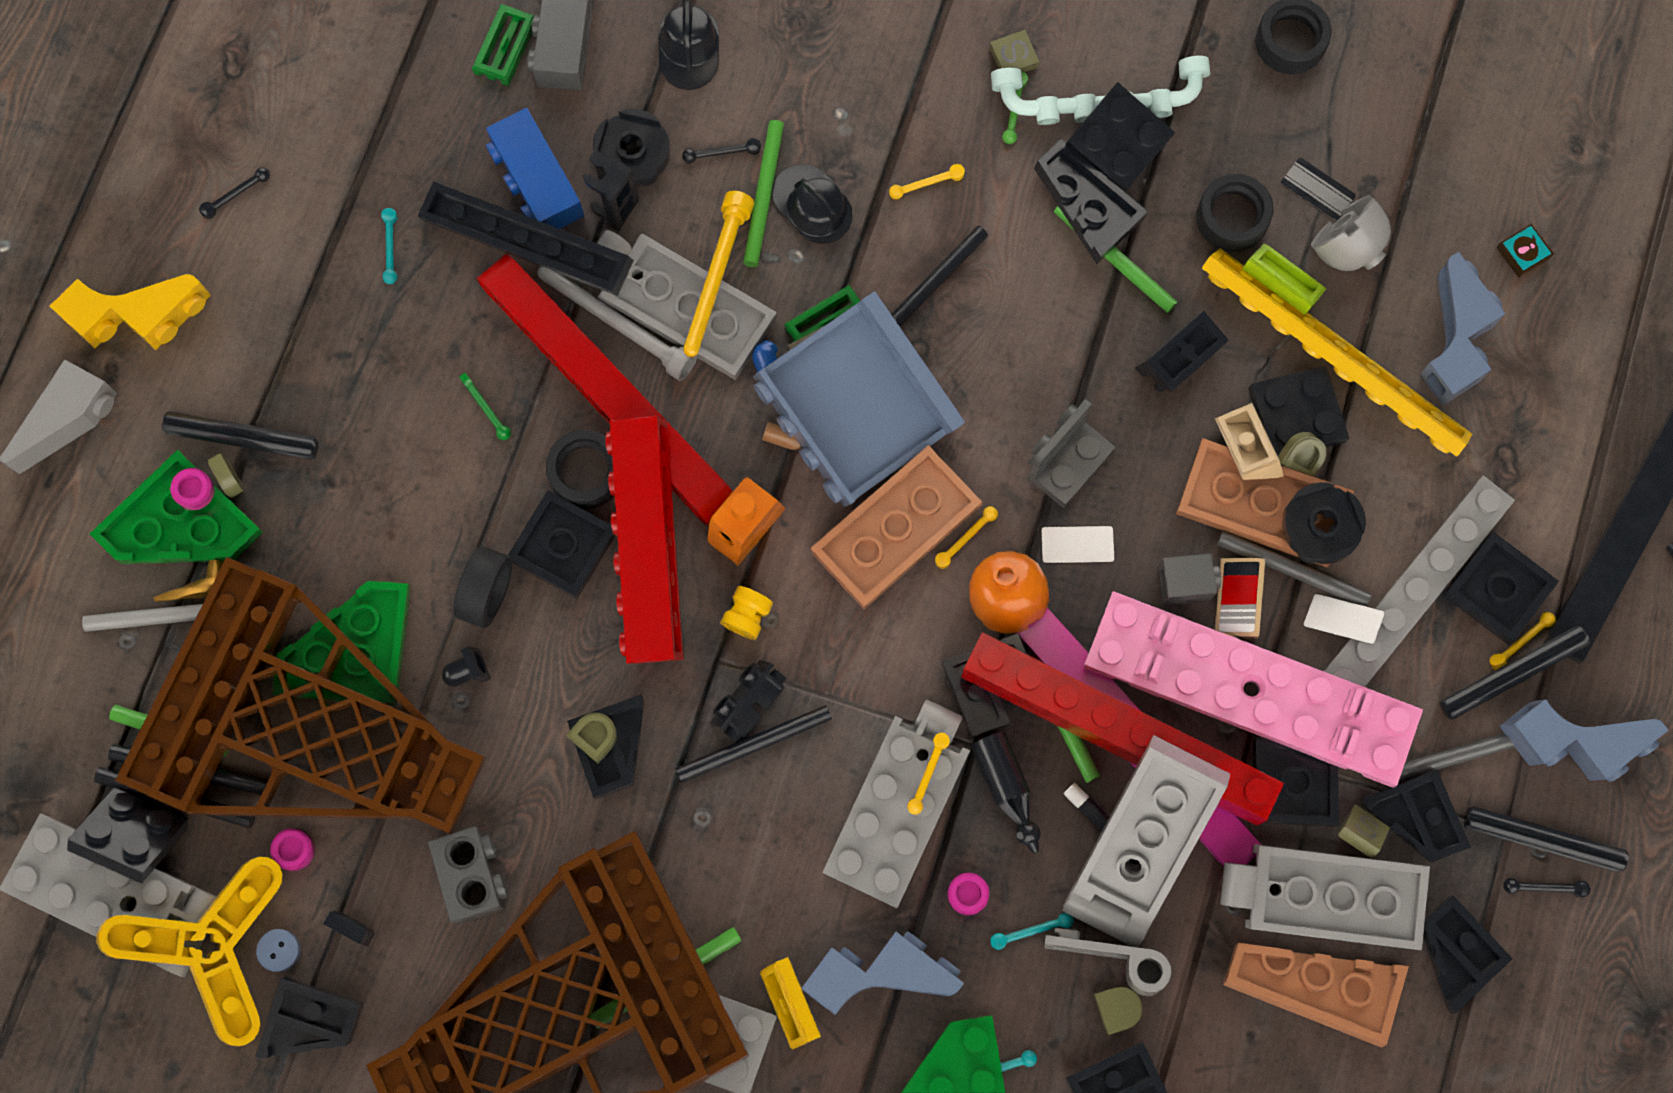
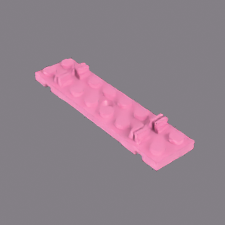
[1083,591,1423,788]

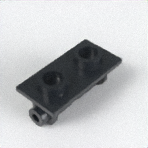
[710,660,786,743]

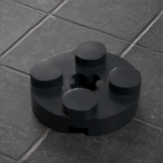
[593,109,670,186]
[1282,482,1366,564]

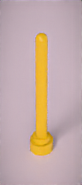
[683,191,754,357]

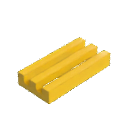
[760,957,821,1050]

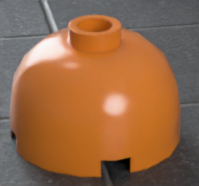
[969,551,1050,634]

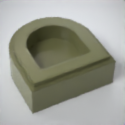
[1278,432,1326,477]
[208,453,244,498]
[566,713,617,764]
[1093,987,1142,1035]

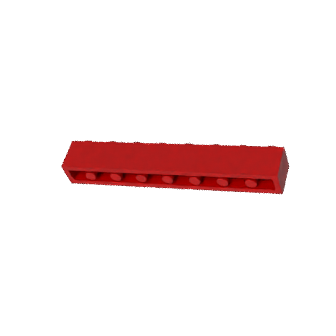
[961,632,1284,826]

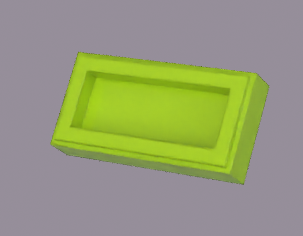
[1243,243,1326,315]

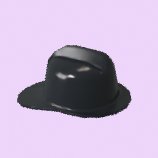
[659,0,719,90]
[772,164,853,244]

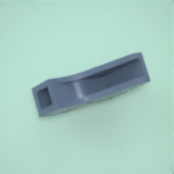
[1420,252,1506,406]
[1499,699,1668,782]
[801,931,964,1015]

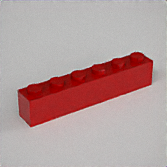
[605,416,684,664]

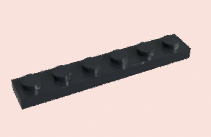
[418,181,634,296]

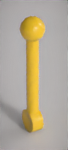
[889,164,965,200]
[935,506,998,569]
[1489,612,1556,670]
[907,732,950,815]

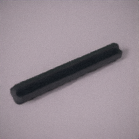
[162,411,318,459]
[1440,626,1590,719]
[1464,806,1629,872]

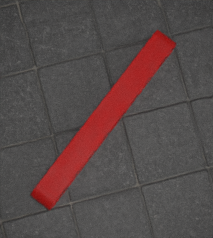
[476,253,733,526]

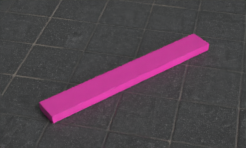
[1014,608,1261,867]

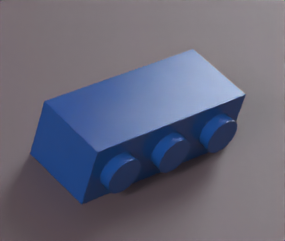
[485,107,584,229]

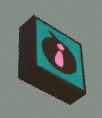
[1496,223,1554,278]

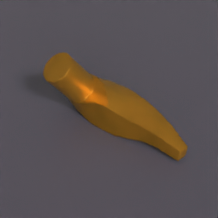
[153,560,224,602]

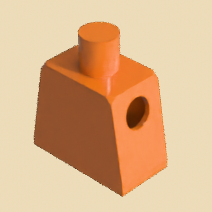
[707,477,785,566]

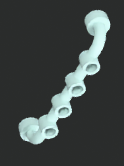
[991,56,1210,125]

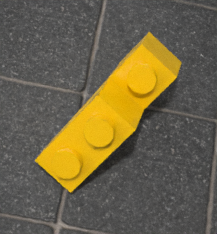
[49,274,211,350]

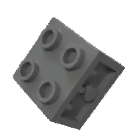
[1028,399,1115,508]

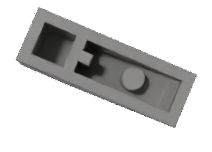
[0,360,117,474]

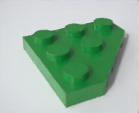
[89,450,263,564]
[272,581,411,705]
[901,1015,1005,1093]

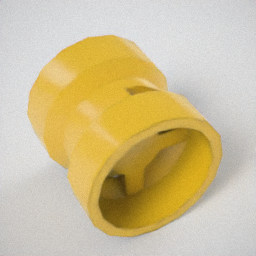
[720,586,773,640]

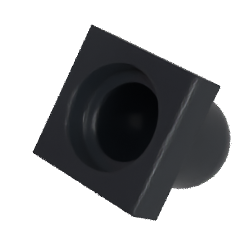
[442,646,491,687]

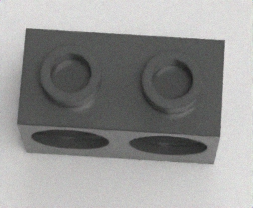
[428,826,508,925]

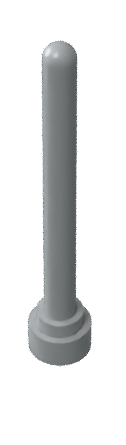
[537,266,697,381]

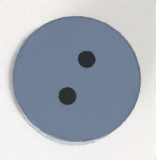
[256,929,302,972]

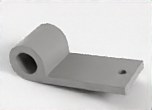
[1044,928,1171,996]

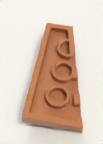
[1223,943,1409,1048]

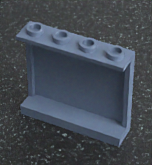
[753,291,965,507]

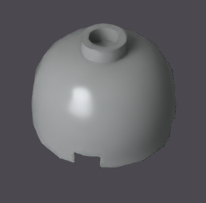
[1311,195,1391,271]

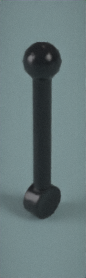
[682,138,761,163]
[199,167,270,219]
[1503,878,1591,898]

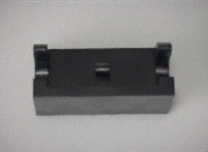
[583,150,639,231]
[1135,311,1229,392]

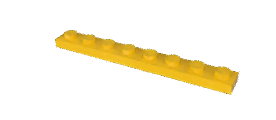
[1202,248,1473,457]

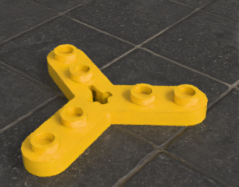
[96,857,283,1046]

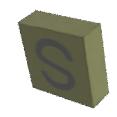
[989,30,1039,72]
[1338,804,1390,859]

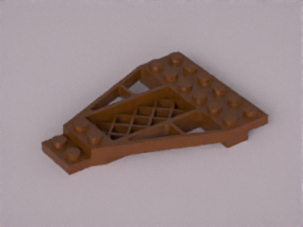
[115,557,486,834]
[366,831,749,1093]

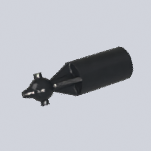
[971,731,1041,854]

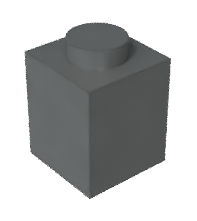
[1157,553,1221,606]

